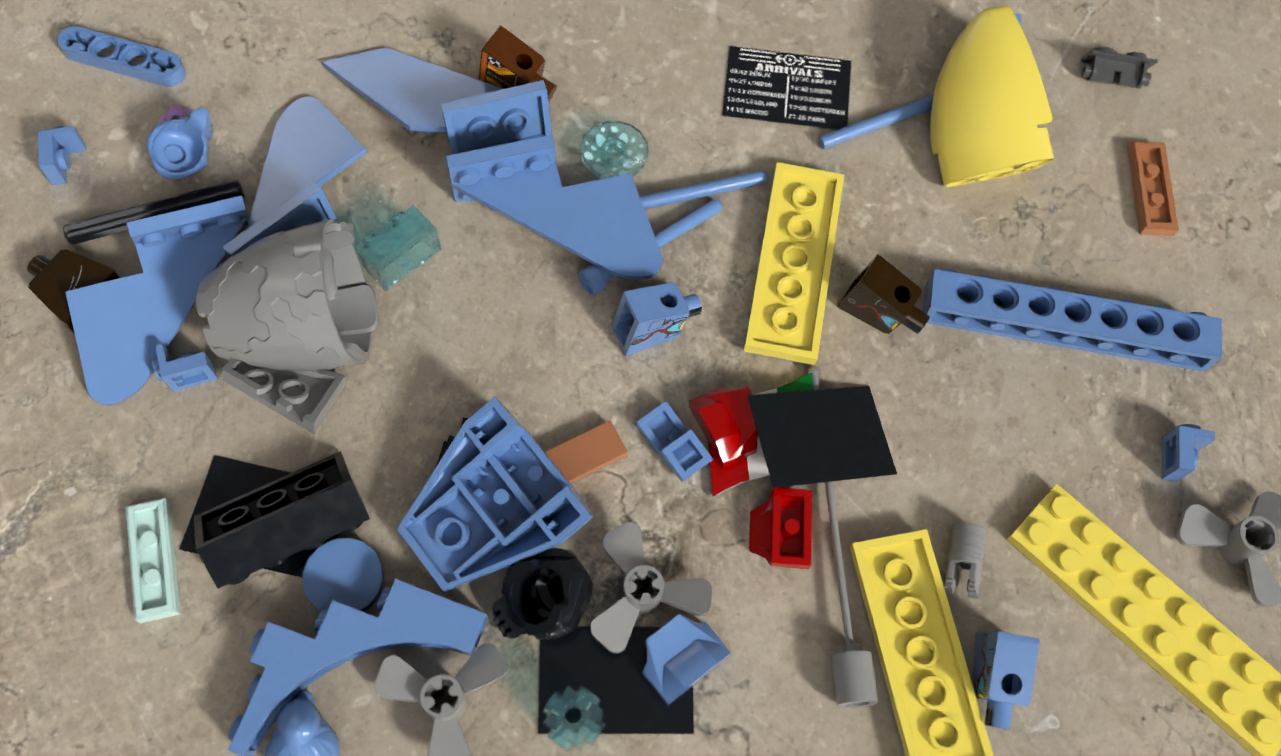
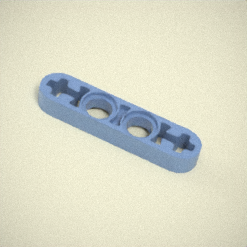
[57,26,186,87]

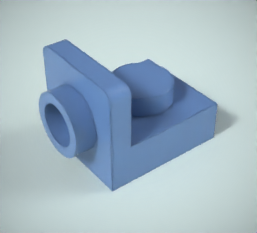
[38,126,86,186]
[152,343,218,392]
[1162,424,1215,482]

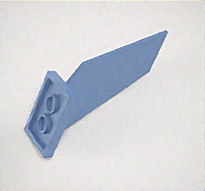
[322,47,553,155]

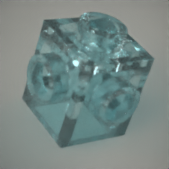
[543,686,605,751]

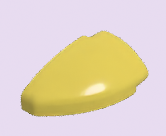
[930,5,1054,187]

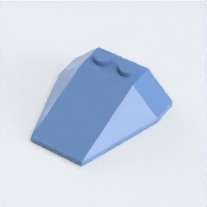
[397,397,593,592]

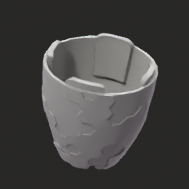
[196,219,379,372]

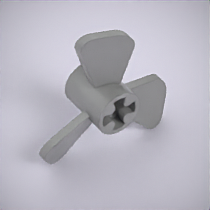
[1176,492,1281,607]
[591,522,712,653]
[374,643,508,756]

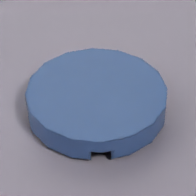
[303,538,384,612]

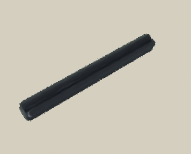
[63,180,244,245]

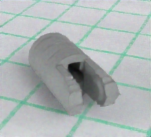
[944,523,988,598]

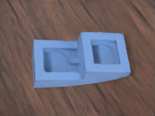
[634,401,713,482]

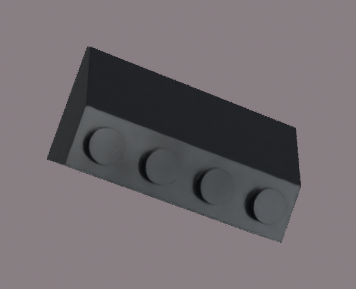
[194,451,370,589]

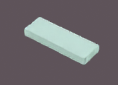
[126,498,181,623]

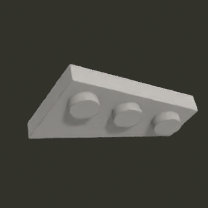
[222,359,345,434]

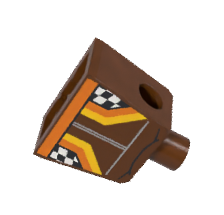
[478,25,557,102]

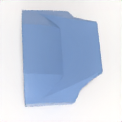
[642,614,731,706]

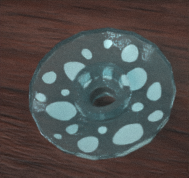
[581,121,649,179]

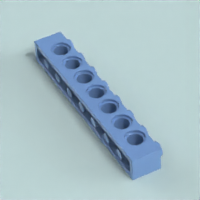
[923,269,1222,372]

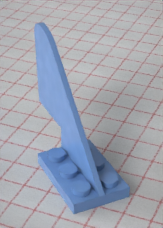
[223,96,367,257]
[446,134,663,280]
[65,196,248,405]

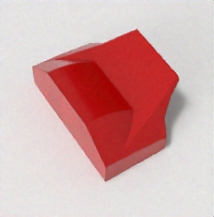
[689,386,758,468]
[749,488,812,570]

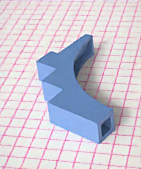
[227,579,489,756]

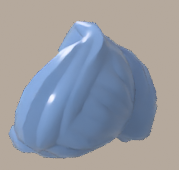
[146,108,214,180]
[265,690,339,756]

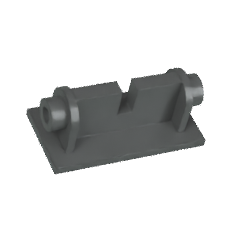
[1081,47,1158,89]

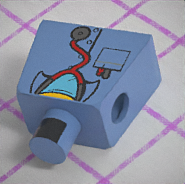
[612,282,702,356]
[973,632,1040,730]

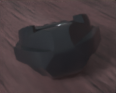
[492,548,593,640]

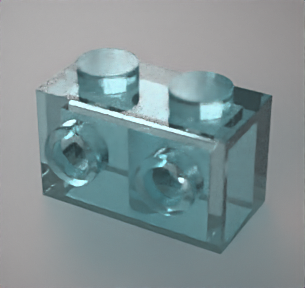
[356,205,441,291]

